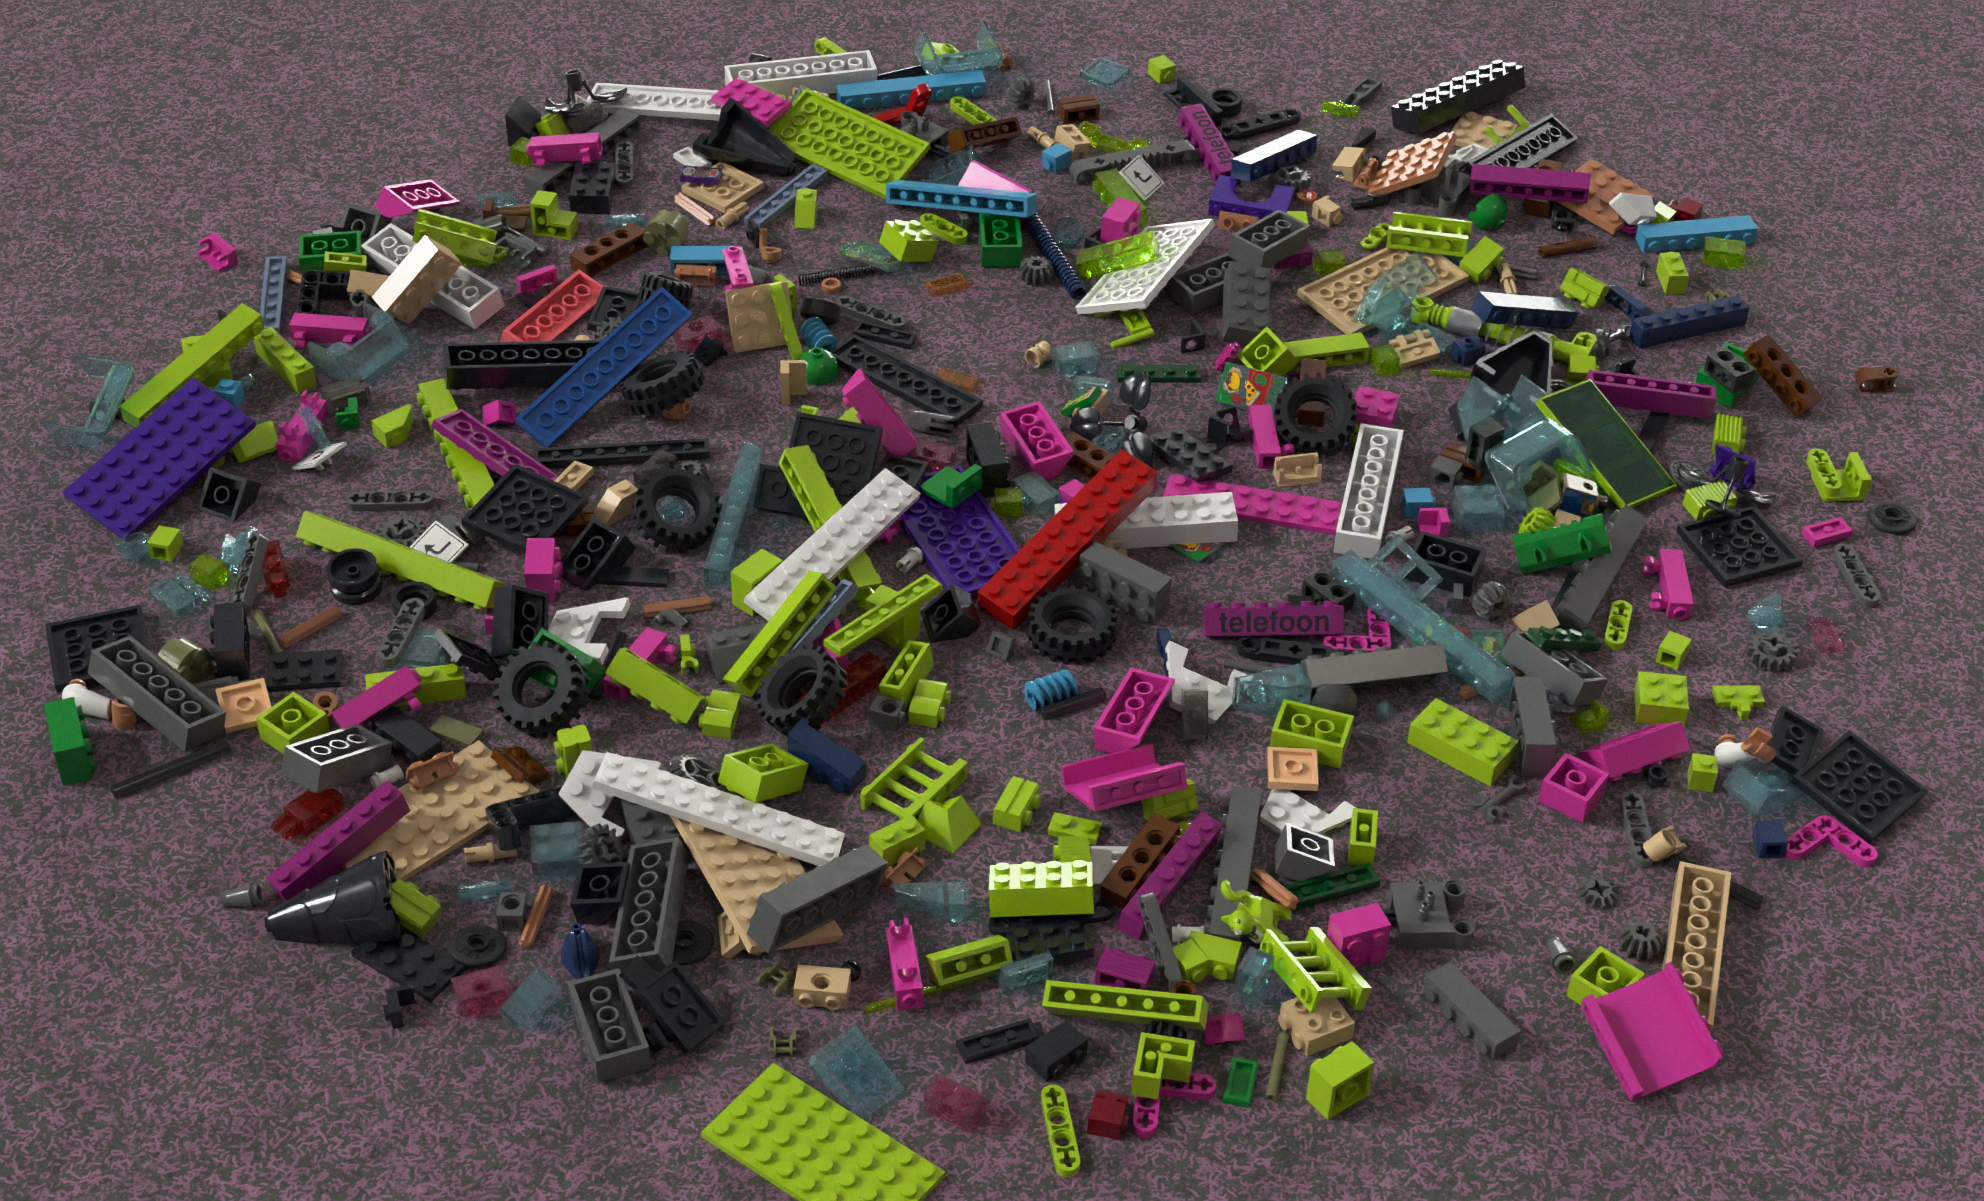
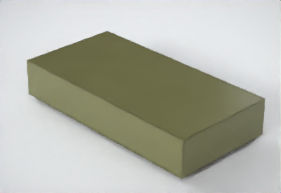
[429,715,484,748]

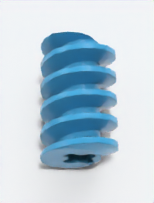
[800,317,837,351]
[1024,669,1078,711]

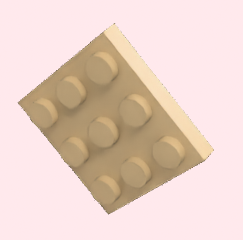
[1451,111,1518,149]
[681,162,764,213]
[725,281,793,353]

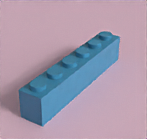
[1635,215,1758,253]

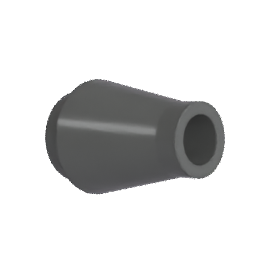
[221,882,263,908]
[1547,937,1577,974]

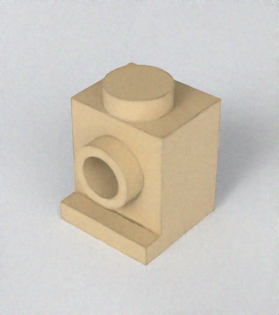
[1312,196,1343,227]

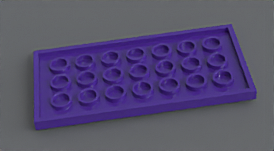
[62,378,256,541]
[900,464,1020,597]

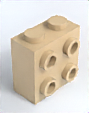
[1278,986,1355,1056]

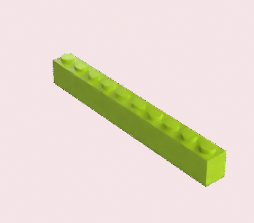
[416,378,494,510]
[296,511,505,611]

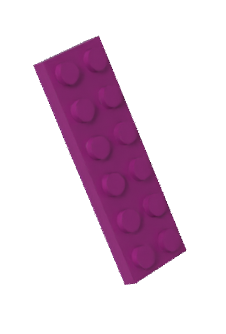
[431,409,559,481]

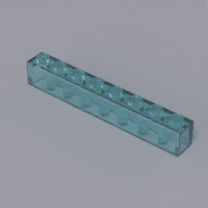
[704,442,765,589]

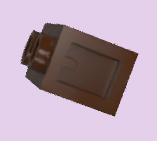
[482,198,527,231]

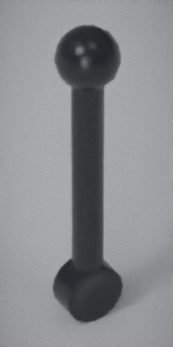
[1638,262,1648,287]

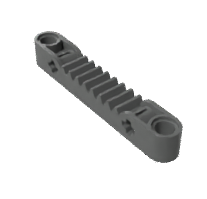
[1069,140,1199,185]

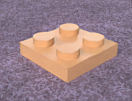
[215,678,271,733]
[1267,747,1319,791]

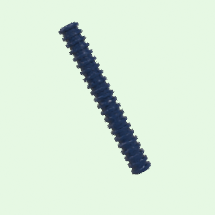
[1023,213,1087,299]

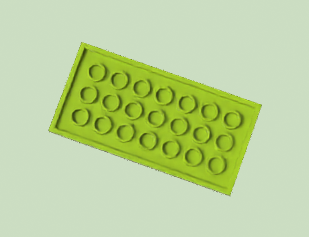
[769,88,930,199]
[701,1063,945,1201]

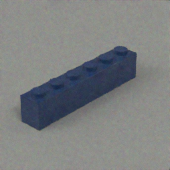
[1231,130,1317,183]
[1470,291,1579,329]
[1629,296,1750,349]

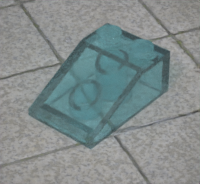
[921,145,982,186]
[1232,663,1312,717]
[1722,762,1807,816]
[806,1024,904,1120]

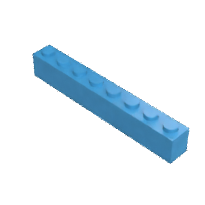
[836,70,986,109]
[886,180,1037,217]

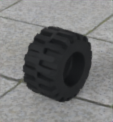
[638,272,694,309]

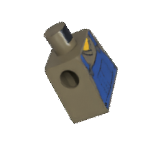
[1553,473,1608,519]

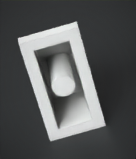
[1609,192,1657,226]

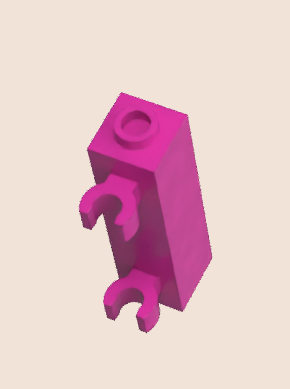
[526,133,603,167]
[289,313,372,352]
[276,391,329,462]
[1248,405,1295,469]
[1642,549,1694,620]
[603,627,678,702]
[331,665,422,728]
[885,918,924,1011]

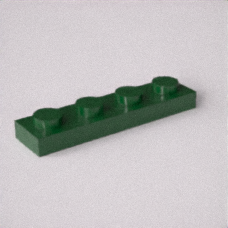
[1116,364,1202,383]
[1525,626,1603,651]
[1284,863,1380,911]

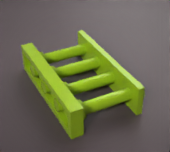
[412,208,497,264]
[1386,212,1472,257]
[860,737,968,820]
[1259,927,1371,1013]

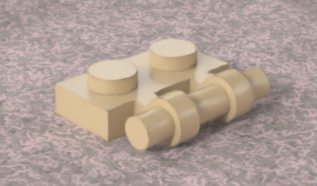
[1389,329,1440,369]

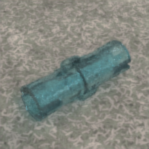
[604,213,645,228]
[297,405,331,450]
[457,879,512,903]

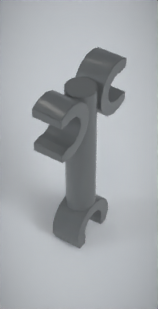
[1596,324,1630,358]
[1467,776,1527,824]

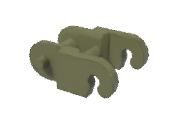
[1705,289,1731,302]
[755,962,794,997]
[770,1026,796,1057]

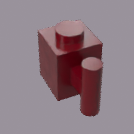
[1667,198,1703,221]
[1087,1089,1130,1140]

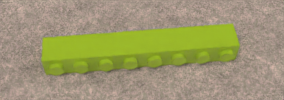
[120,303,264,428]
[779,445,882,601]

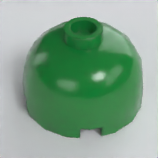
[1468,193,1508,231]
[798,347,838,386]

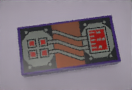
[680,165,722,185]

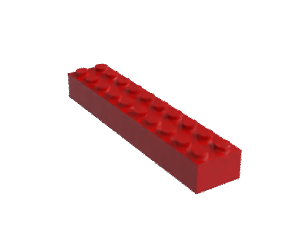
[978,449,1157,630]

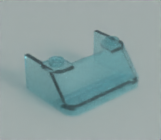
[914,20,1004,75]
[1353,252,1437,331]
[308,302,412,388]
[43,354,135,449]
[1457,376,1548,449]
[1485,418,1594,512]

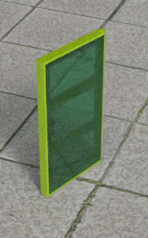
[1535,379,1678,510]

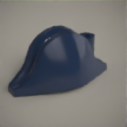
[561,923,600,980]

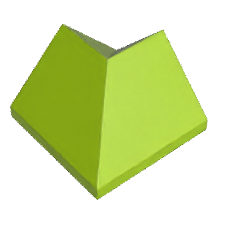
[917,796,981,854]

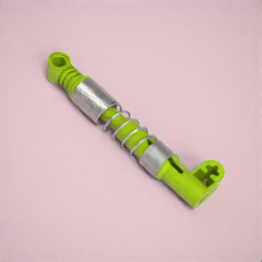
[1410,297,1597,363]

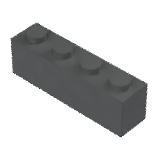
[1423,962,1520,1060]

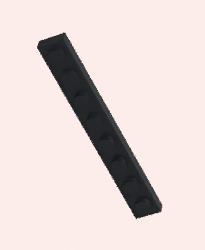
[534,438,710,468]

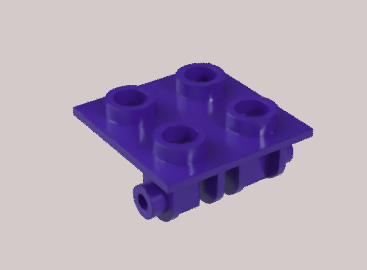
[1709,443,1756,490]

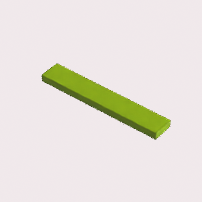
[824,574,943,657]

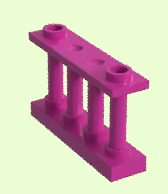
[722,246,754,290]

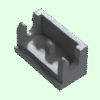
[494,232,538,271]

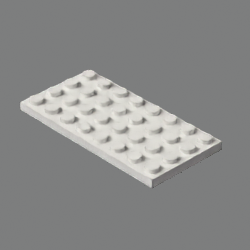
[1075,219,1215,315]

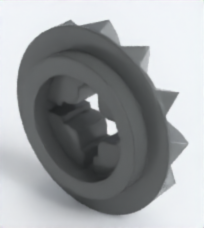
[1577,875,1619,909]

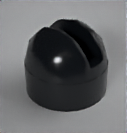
[841,960,862,982]

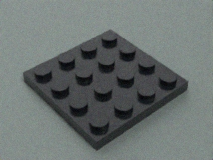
[789,412,883,506]
[461,464,589,554]
[1676,506,1803,587]
[45,604,151,692]
[1790,730,1928,844]

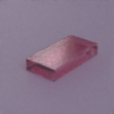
[1806,617,1844,653]

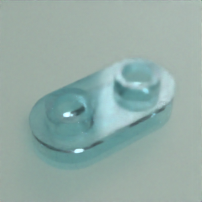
[1071,376,1114,399]
[1092,426,1125,454]

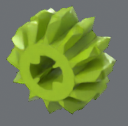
[1518,506,1557,534]

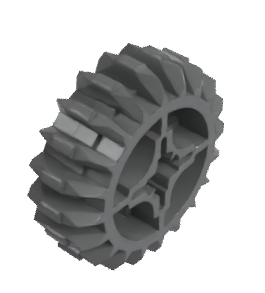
[666,754,730,793]

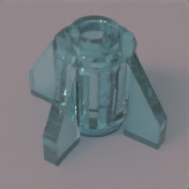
[1748,593,1786,635]

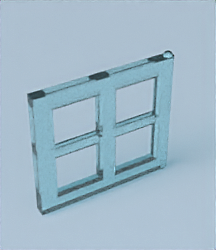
[1350,534,1443,622]

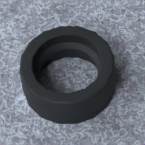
[1207,88,1242,118]
[800,298,841,324]
[391,581,437,621]

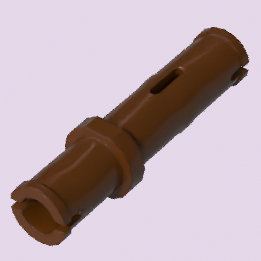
[1538,236,1598,258]

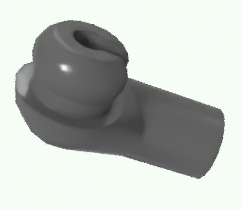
[654,609,689,630]

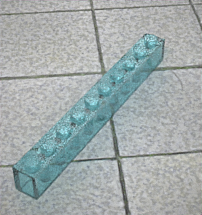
[1331,550,1516,704]

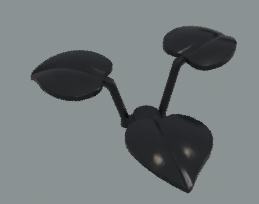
[545,70,627,114]
[1070,371,1154,468]
[1677,456,1776,519]

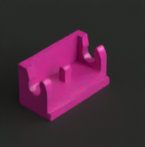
[197,232,238,272]

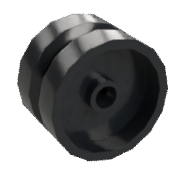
[326,548,382,605]

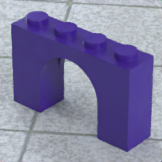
[1208,175,1295,220]

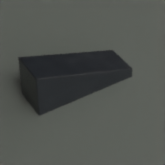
[1352,127,1376,148]

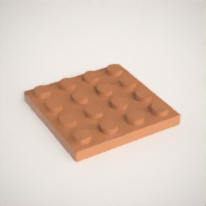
[1367,132,1457,195]
[1557,159,1655,235]

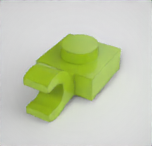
[680,634,699,674]

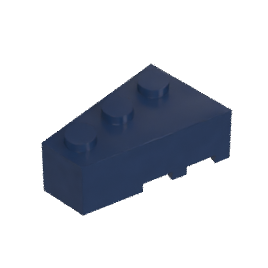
[787,717,866,795]

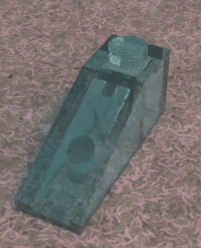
[891,881,970,922]

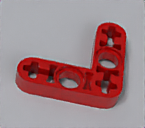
[873,83,932,126]

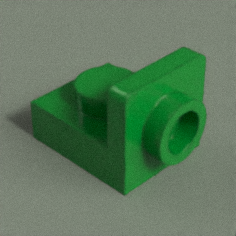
[336,397,360,430]

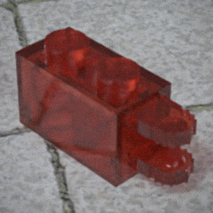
[261,540,290,598]
[271,788,345,841]

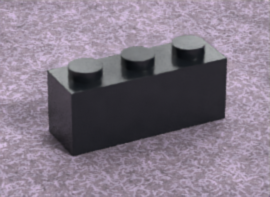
[371,705,443,766]

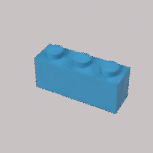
[670,246,731,275]

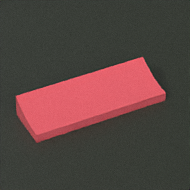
[501,270,603,342]

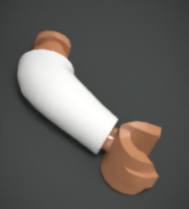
[62,679,137,730]
[1714,727,1776,768]

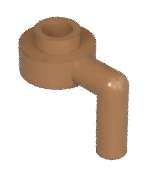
[759,228,781,263]
[313,691,338,729]

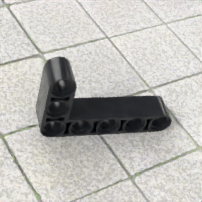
[297,270,391,315]
[485,787,577,851]

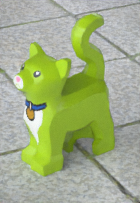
[1220,880,1291,944]

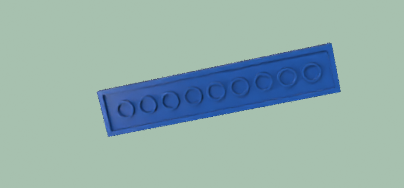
[515,287,693,448]

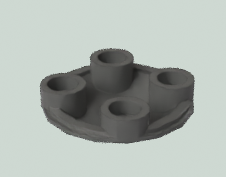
[1311,683,1357,715]

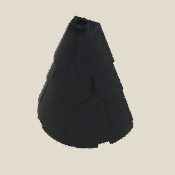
[692,97,797,177]
[1471,331,1553,423]
[264,851,401,943]

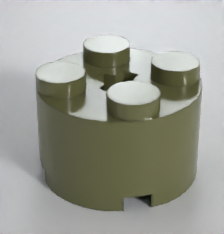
[643,209,689,257]
[157,637,214,684]

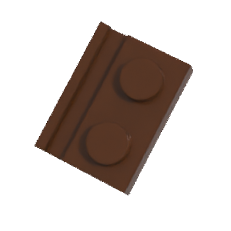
[491,746,549,783]

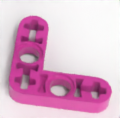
[1323,606,1391,654]
[1784,815,1878,867]
[1132,1073,1216,1138]

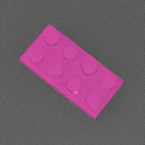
[711,78,792,127]

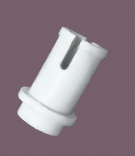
[1385,526,1414,548]
[896,547,923,573]
[370,765,404,789]
[1172,924,1204,945]

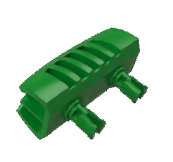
[1512,513,1612,575]

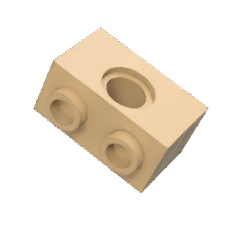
[794,965,851,1010]

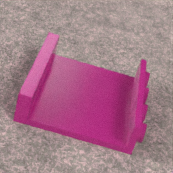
[1061,743,1188,812]
[1581,962,1723,1102]

